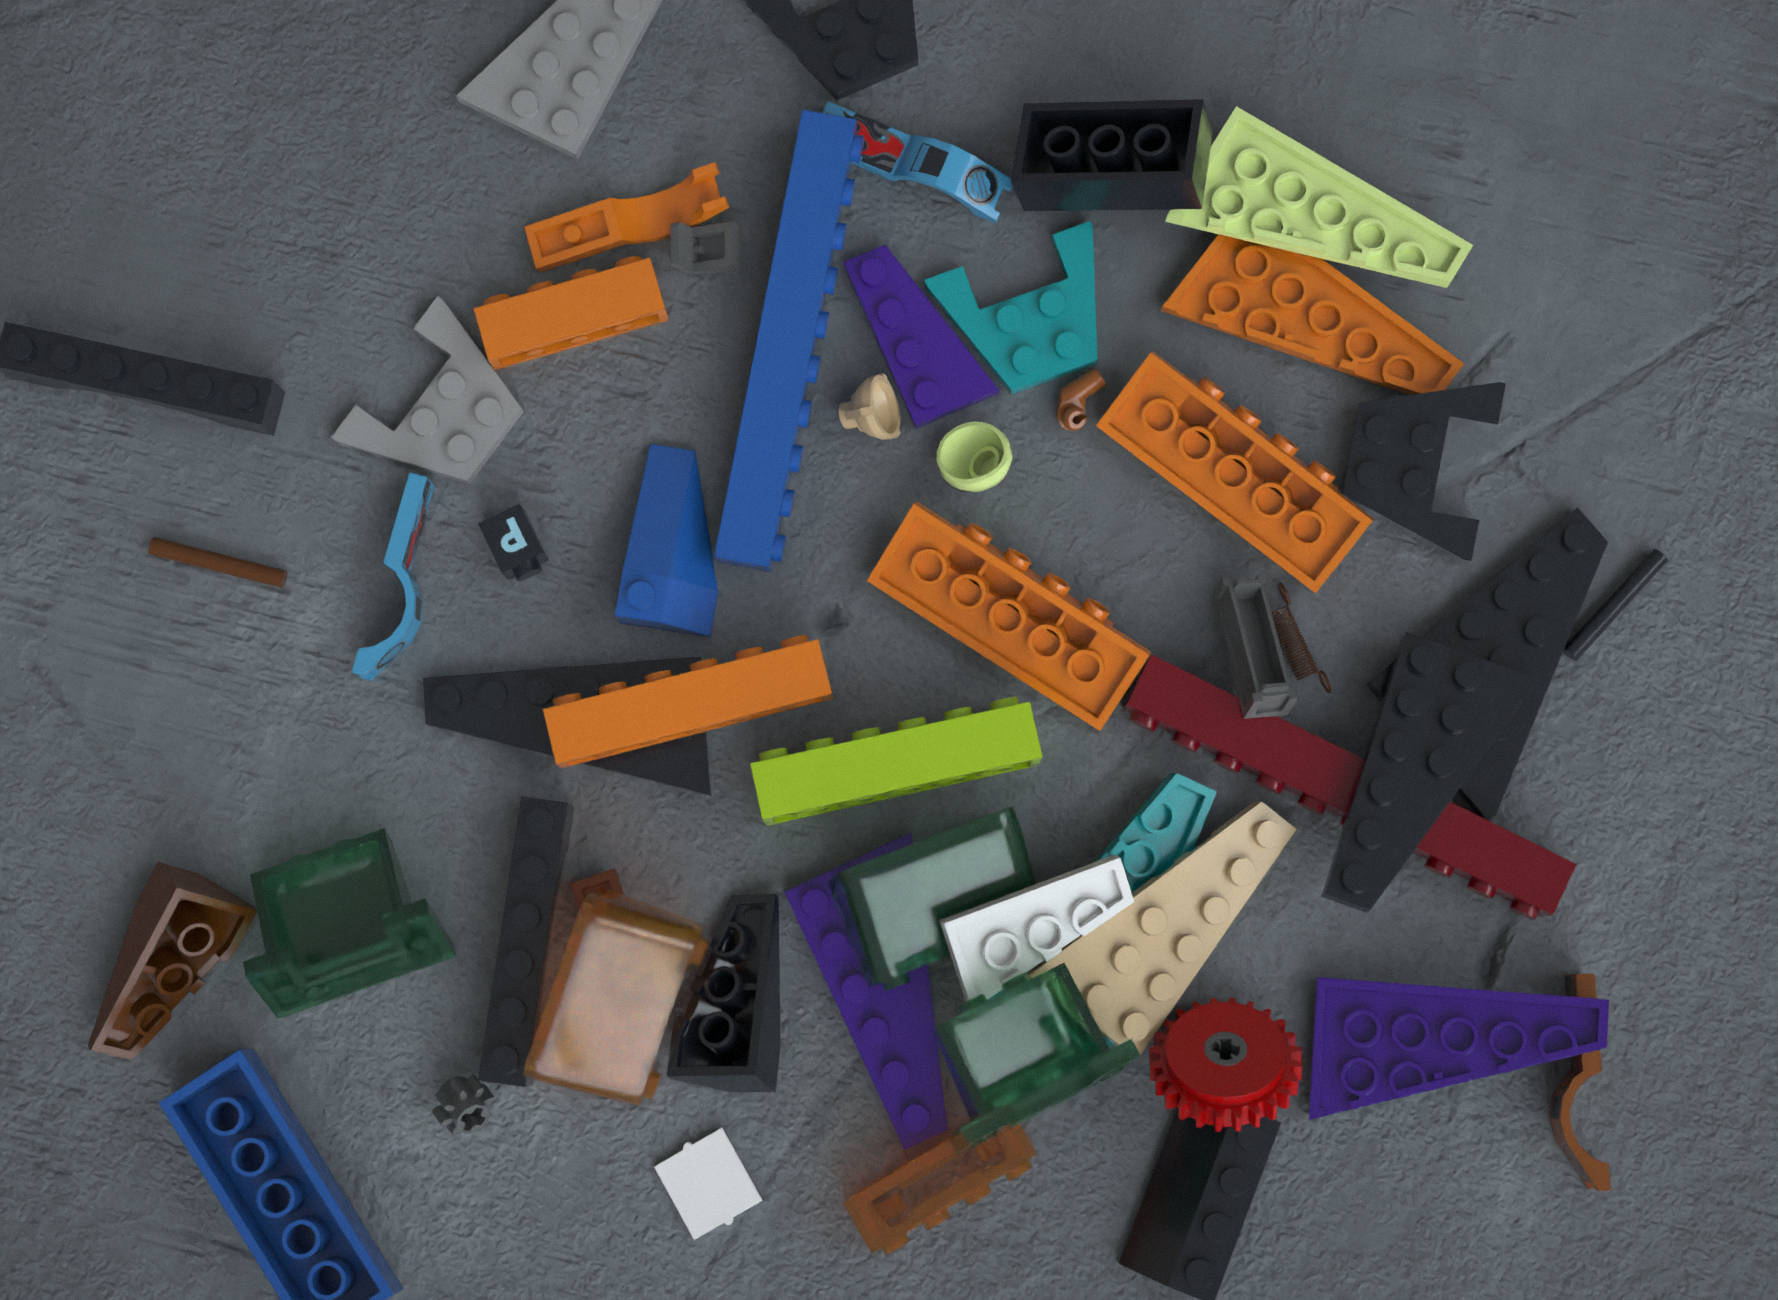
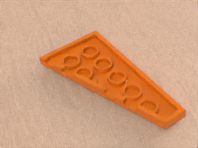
[1161,234,1464,395]

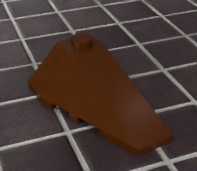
[88,862,258,1060]

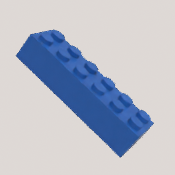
[159,1049,404,1300]

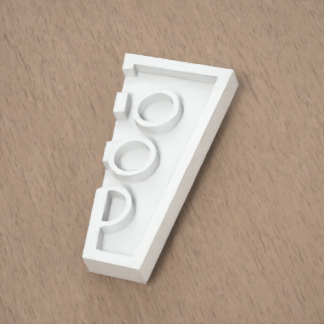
[939,855,1134,1013]

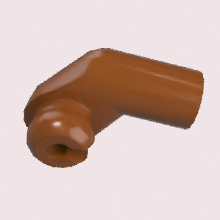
[1056,367,1106,431]

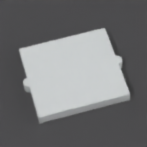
[654,1127,763,1240]

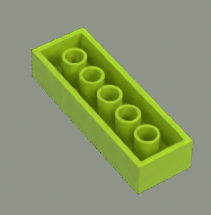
[750,697,1043,826]

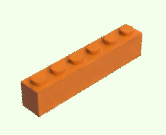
[543,635,833,768]

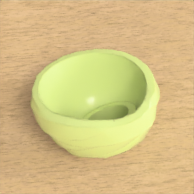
[937,421,1013,492]

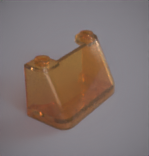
[524,887,709,1106]

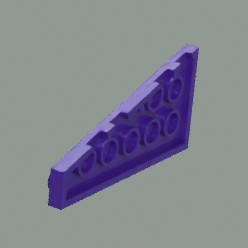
[784,833,948,1150]
[1309,977,1609,1120]

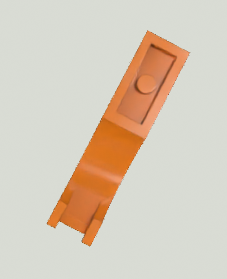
[524,162,730,273]

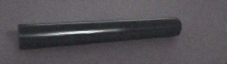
[1563,549,1668,661]

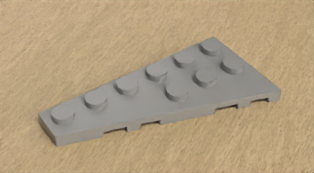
[456,0,662,160]

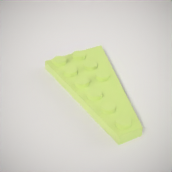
[1165,106,1473,288]

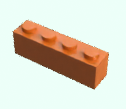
[473,256,669,370]

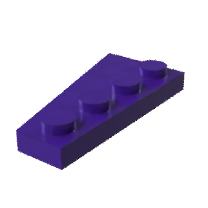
[844,245,999,429]

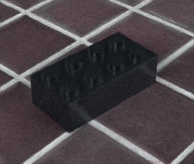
[1011,99,1213,211]

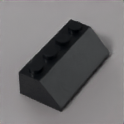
[1118,1107,1281,1300]

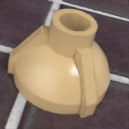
[839,373,901,440]

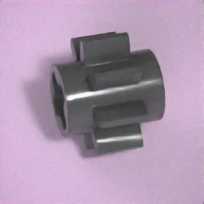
[432,1074,495,1136]

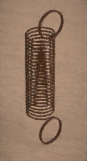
[1272,582,1332,693]

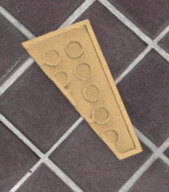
[1024,801,1296,1059]

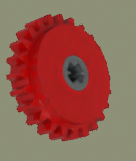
[1149,998,1302,1132]

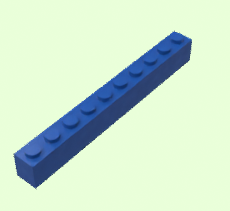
[714,110,864,572]

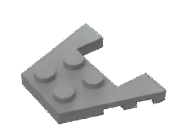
[331,296,524,484]

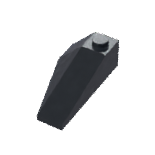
[667,894,781,1092]

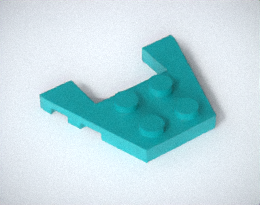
[924,221,1098,395]

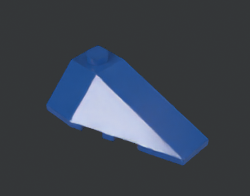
[615,444,718,638]

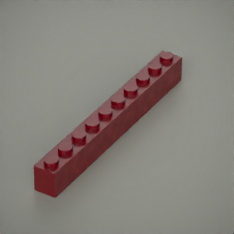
[1123,655,1577,920]

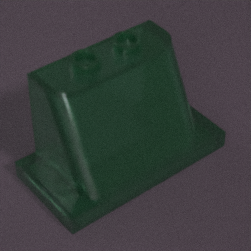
[243,828,456,1019]
[933,963,1141,1156]

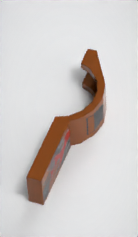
[1549,973,1611,1191]

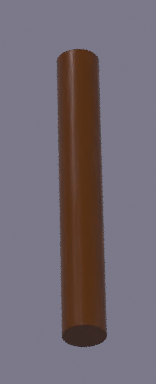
[148,537,287,588]

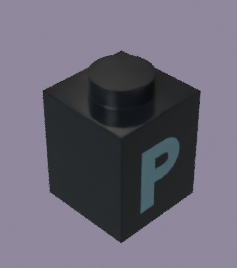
[478,504,549,581]

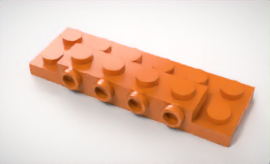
[1096,351,1374,593]
[867,502,1152,731]

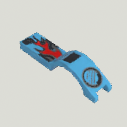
[823,101,1012,224]
[352,472,435,681]

